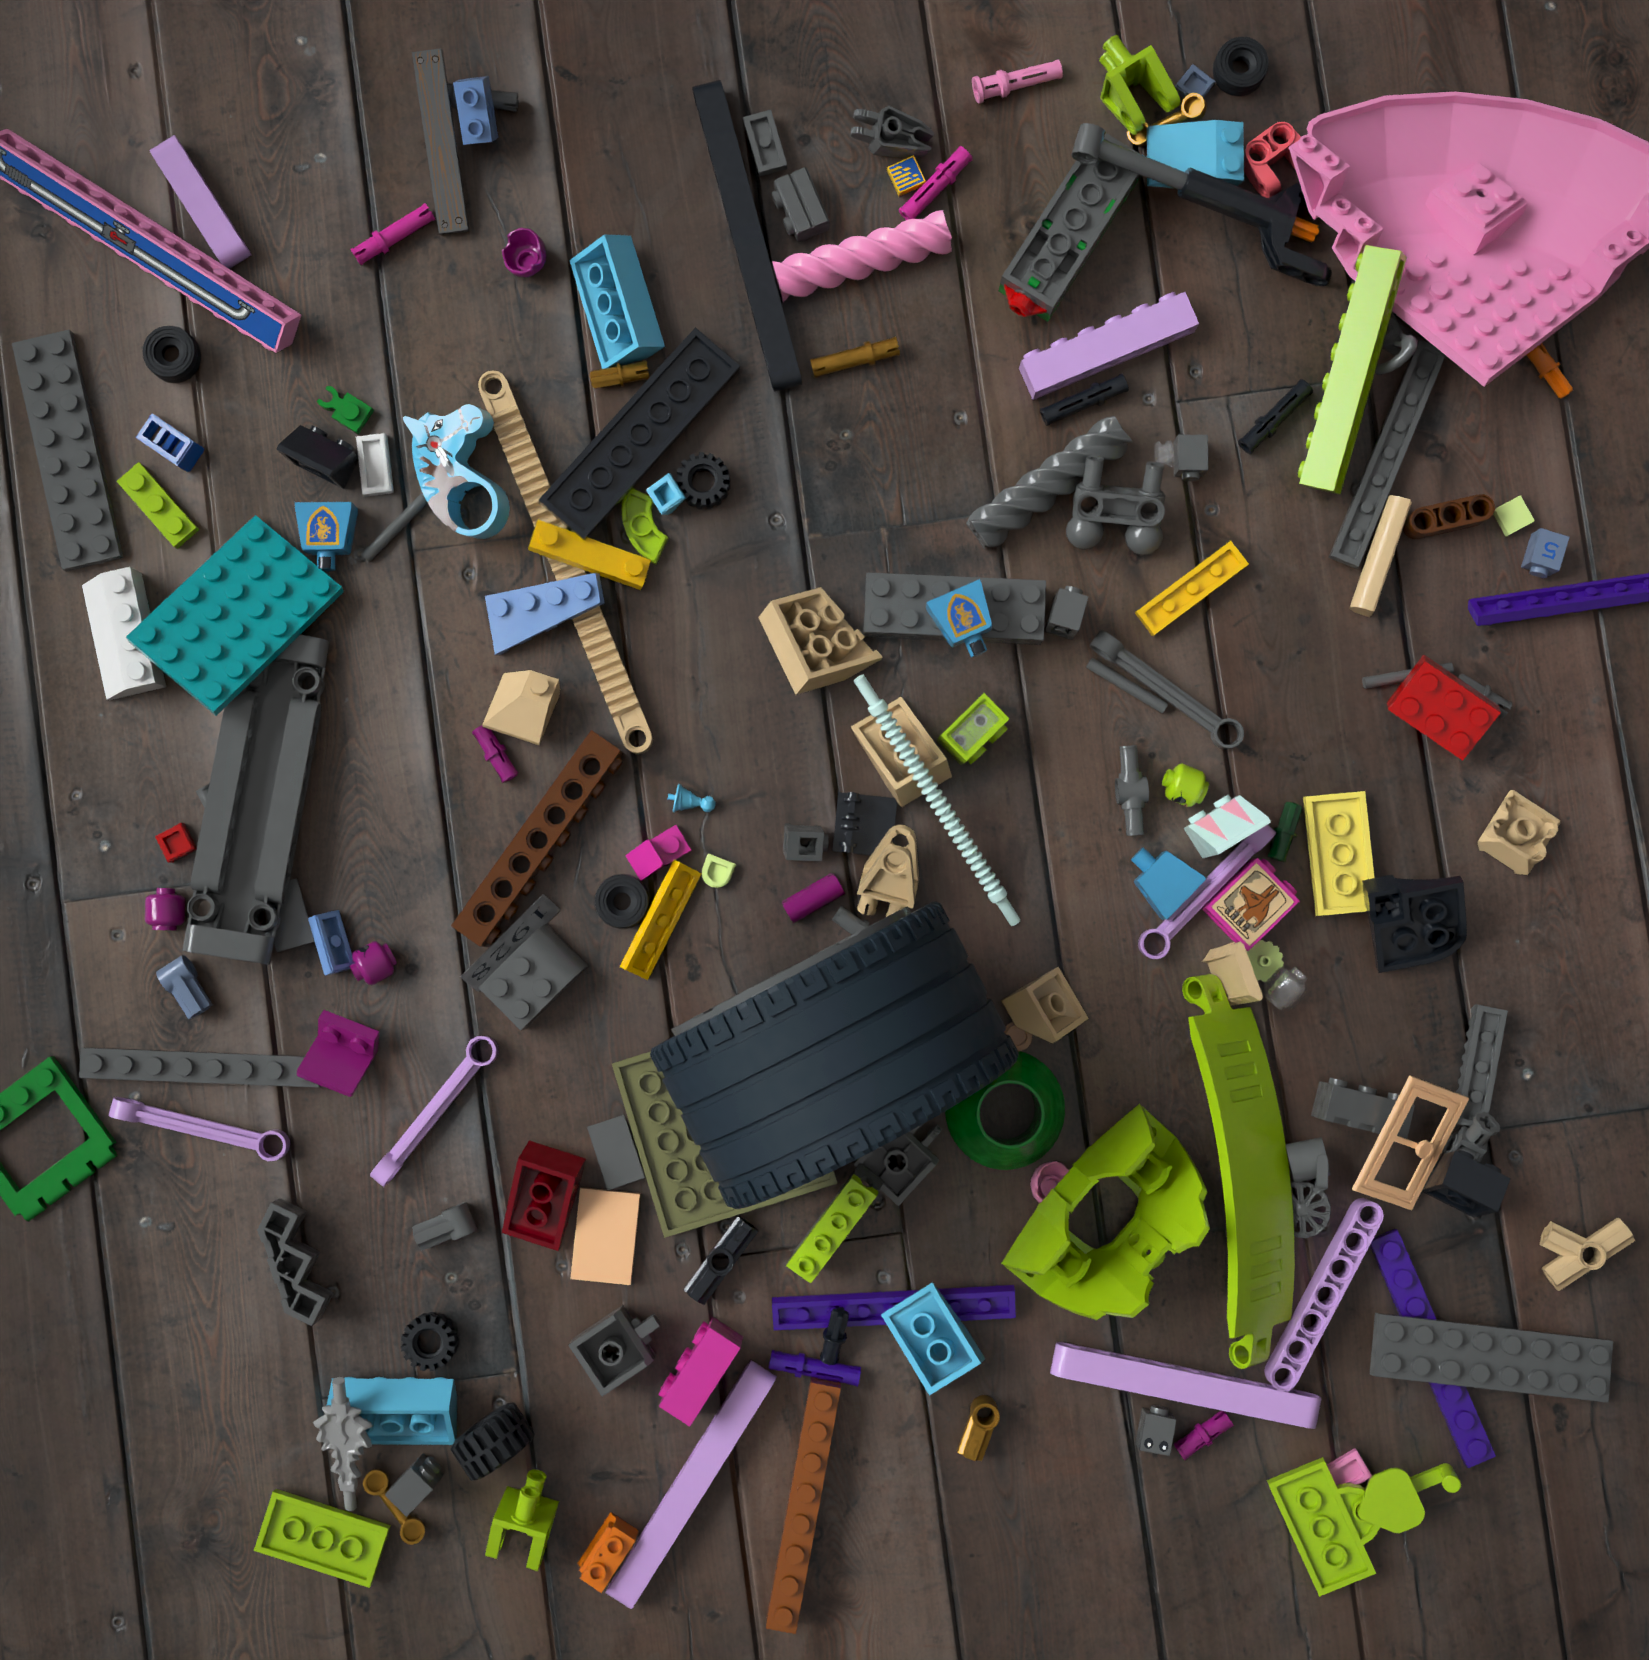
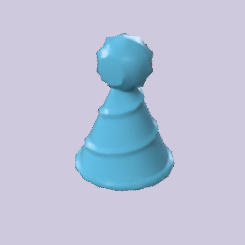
[667,784,716,813]

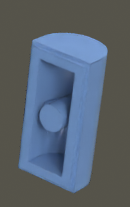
[308,910,354,976]

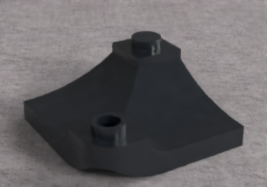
[1362,875,1467,973]

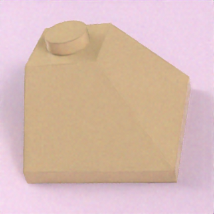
[483,670,560,745]
[1002,967,1089,1043]

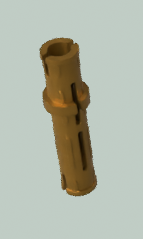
[810,336,900,378]

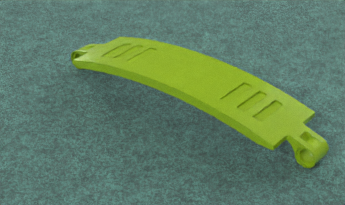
[1182,974,1295,1369]

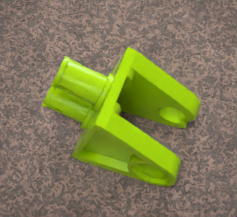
[1099,35,1181,135]
[485,1469,559,1571]

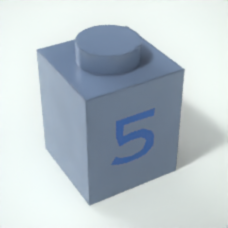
[1521,528,1569,578]

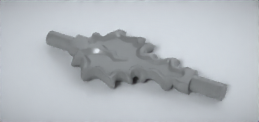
[313,1377,373,1511]

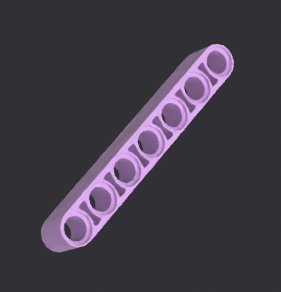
[1264,1198,1384,1392]

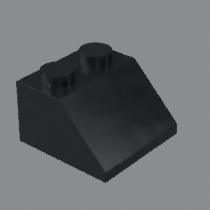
[276,425,359,489]
[1422,1150,1511,1218]

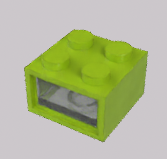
[937,693,1009,765]

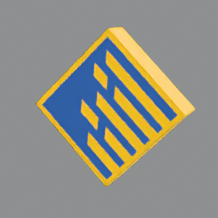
[887,155,926,197]

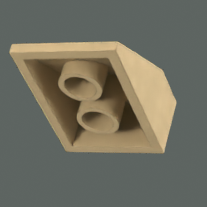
[851,697,952,807]

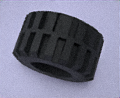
[450,1402,535,1481]

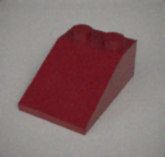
[501,1140,586,1251]

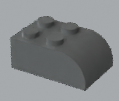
[478,924,589,1031]

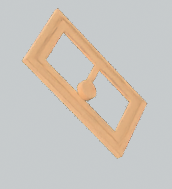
[1352,1075,1469,1210]

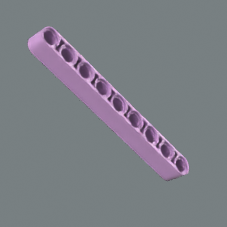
[1050,1342,1321,1429]
[605,1360,777,1609]

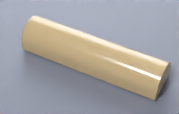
[1349,495,1412,617]

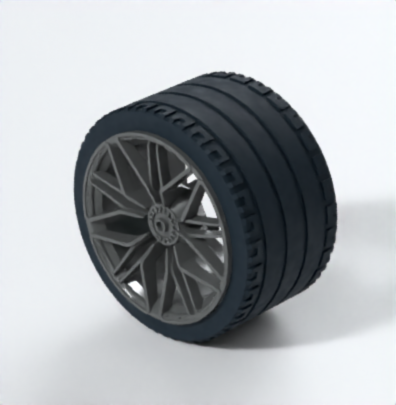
[650,901,1019,1209]

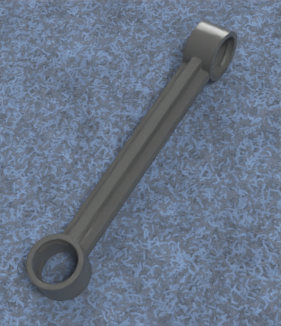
[1089,630,1244,749]

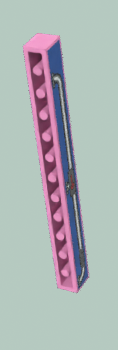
[0,129,301,353]

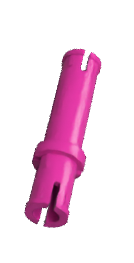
[898,146,973,220]
[350,203,436,265]

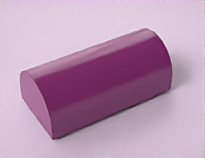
[782,873,845,924]

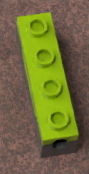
[786,1163,884,1284]

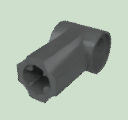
[412,1201,478,1251]

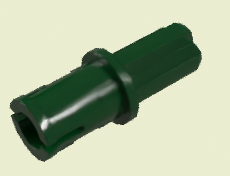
[1267,802,1302,862]

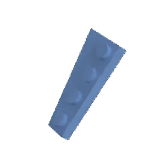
[485,573,604,655]

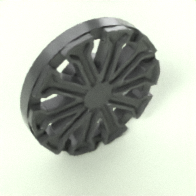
[1291,1181,1331,1238]

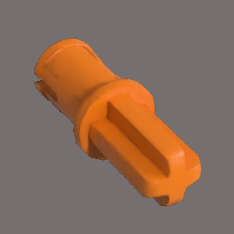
[1526,343,1573,399]

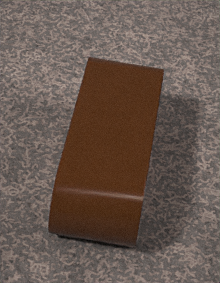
[1403,494,1495,539]

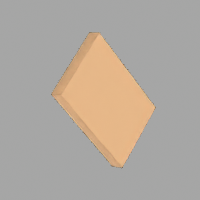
[570,1187,641,1285]

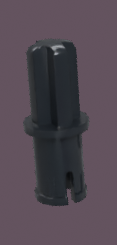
[820,1307,849,1365]

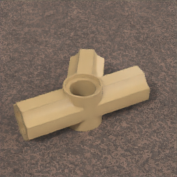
[1539,1218,1635,1291]

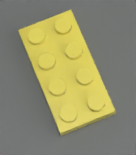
[1303,791,1375,916]

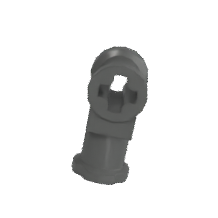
[1443,1112,1500,1163]

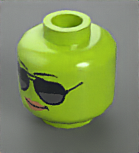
[1162,763,1209,807]

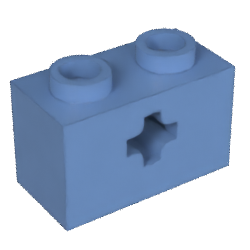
[453,76,498,145]

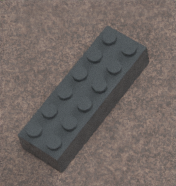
[863,572,1046,645]

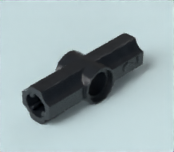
[683,1215,759,1305]

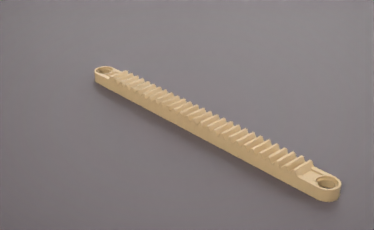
[478,370,653,754]

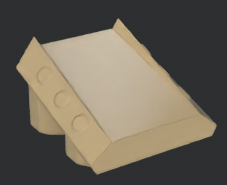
[1478,790,1560,875]
[1202,942,1263,1006]

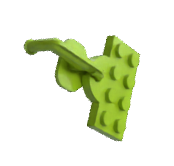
[1267,1457,1461,1597]

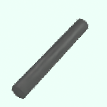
[361,492,428,563]
[1086,658,1168,713]
[1362,662,1454,689]

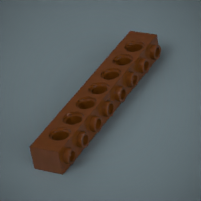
[451,730,624,947]

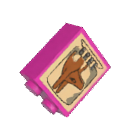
[1201,858,1300,951]

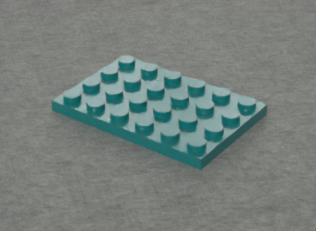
[126,515,344,716]

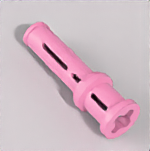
[972,59,1063,104]

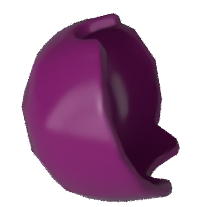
[502,227,547,277]

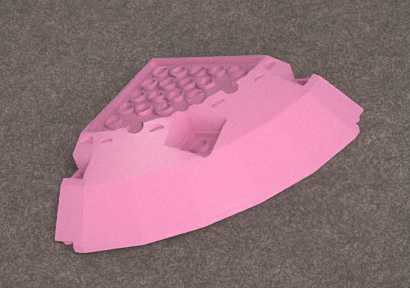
[1289,91,1649,387]

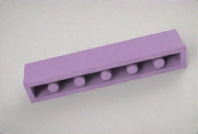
[1019,292,1199,400]

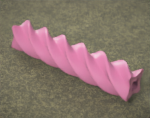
[772,210,952,302]

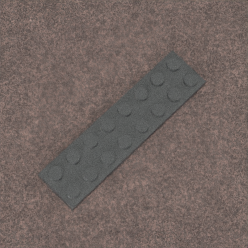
[12,329,124,572]
[1370,1313,1613,1403]

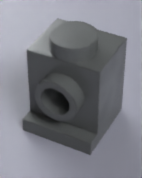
[783,823,828,861]

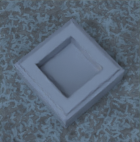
[1174,64,1216,98]

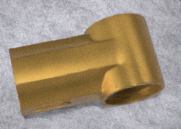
[957,1395,1000,1461]

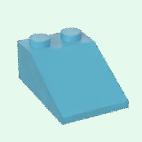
[1147,120,1244,188]
[881,1282,985,1396]

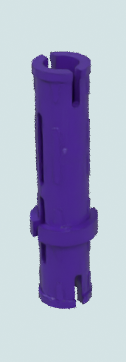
[768,1350,861,1387]

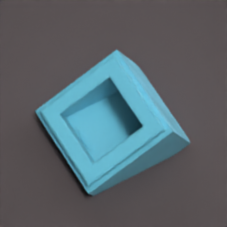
[646,473,686,515]

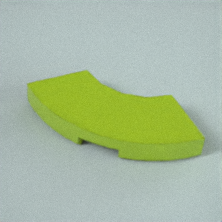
[622,488,669,565]

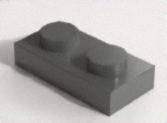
[743,109,787,177]

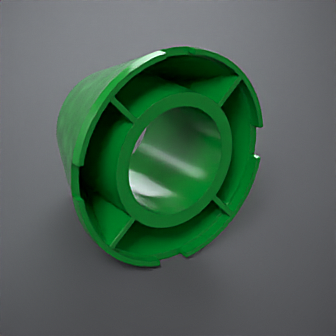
[945,1051,1065,1170]

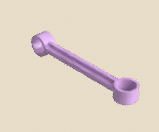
[1138,824,1276,959]
[370,1036,499,1187]
[109,1097,290,1161]

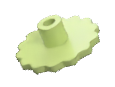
[1246,940,1284,982]

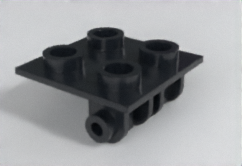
[832,792,897,855]

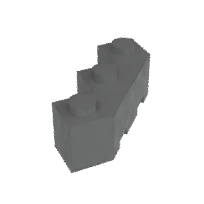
[257,1198,334,1326]

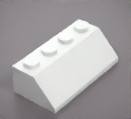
[82,567,166,700]

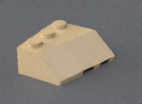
[758,587,883,695]

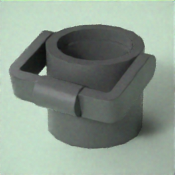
[1286,1137,1331,1191]

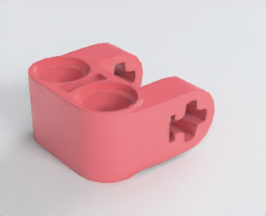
[1244,122,1301,198]

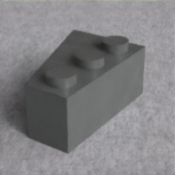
[1311,1078,1415,1139]

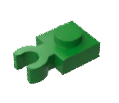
[317,386,374,435]

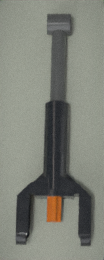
[1071,123,1332,286]

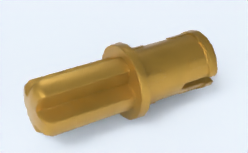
[590,360,649,389]

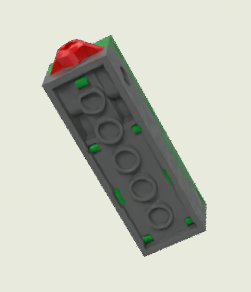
[998,133,1141,322]

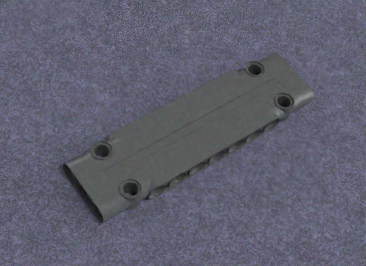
[182,635,330,965]

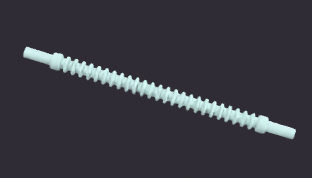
[854,674,1020,926]

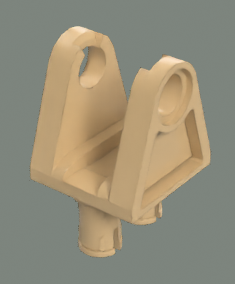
[857,825,919,917]

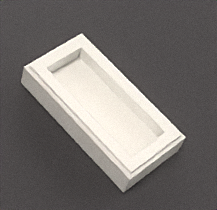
[356,433,394,497]

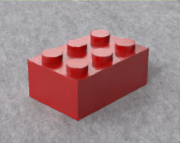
[1387,655,1501,761]

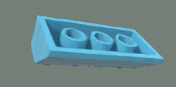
[569,234,665,369]
[327,1377,457,1445]

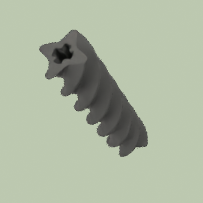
[966,416,1133,550]

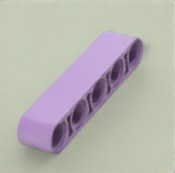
[149,135,252,269]

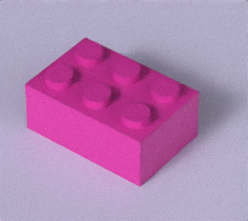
[658,1317,743,1427]

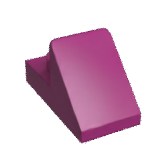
[625,825,692,881]

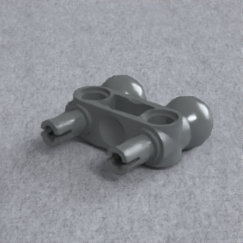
[1066,456,1166,556]

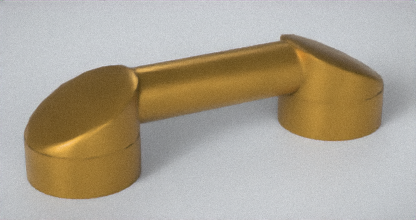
[1127,93,1207,147]
[363,1469,425,1545]

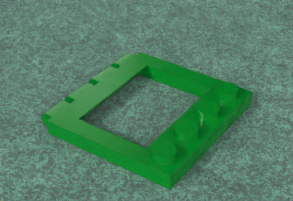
[0,1056,117,1222]

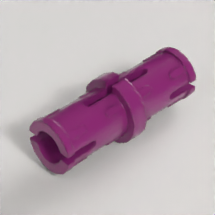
[472,725,519,783]
[1173,1410,1234,1461]

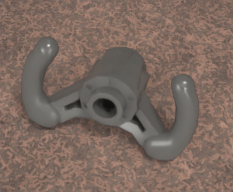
[1375,312,1417,375]

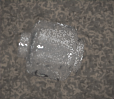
[1264,966,1309,1011]

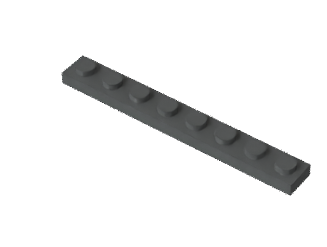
[1328,340,1446,569]
[79,1047,322,1087]

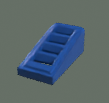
[136,413,204,472]

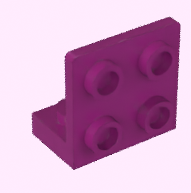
[297,1010,379,1097]

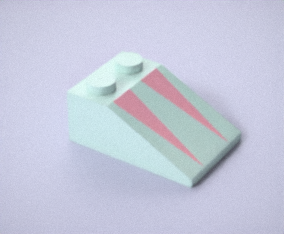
[1184,794,1271,859]

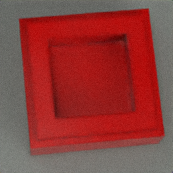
[155,823,197,863]

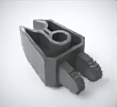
[850,106,934,159]

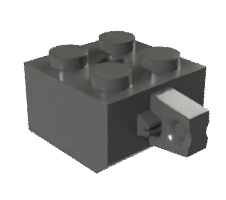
[568,1305,661,1397]

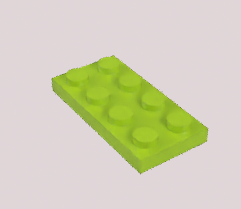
[254,1489,391,1588]

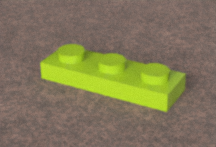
[116,462,200,549]

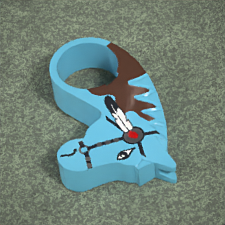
[403,404,510,539]

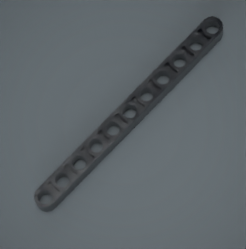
[692,80,802,392]

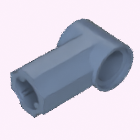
[156,955,213,1019]

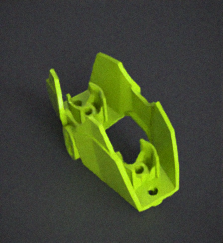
[1001,1104,1210,1320]

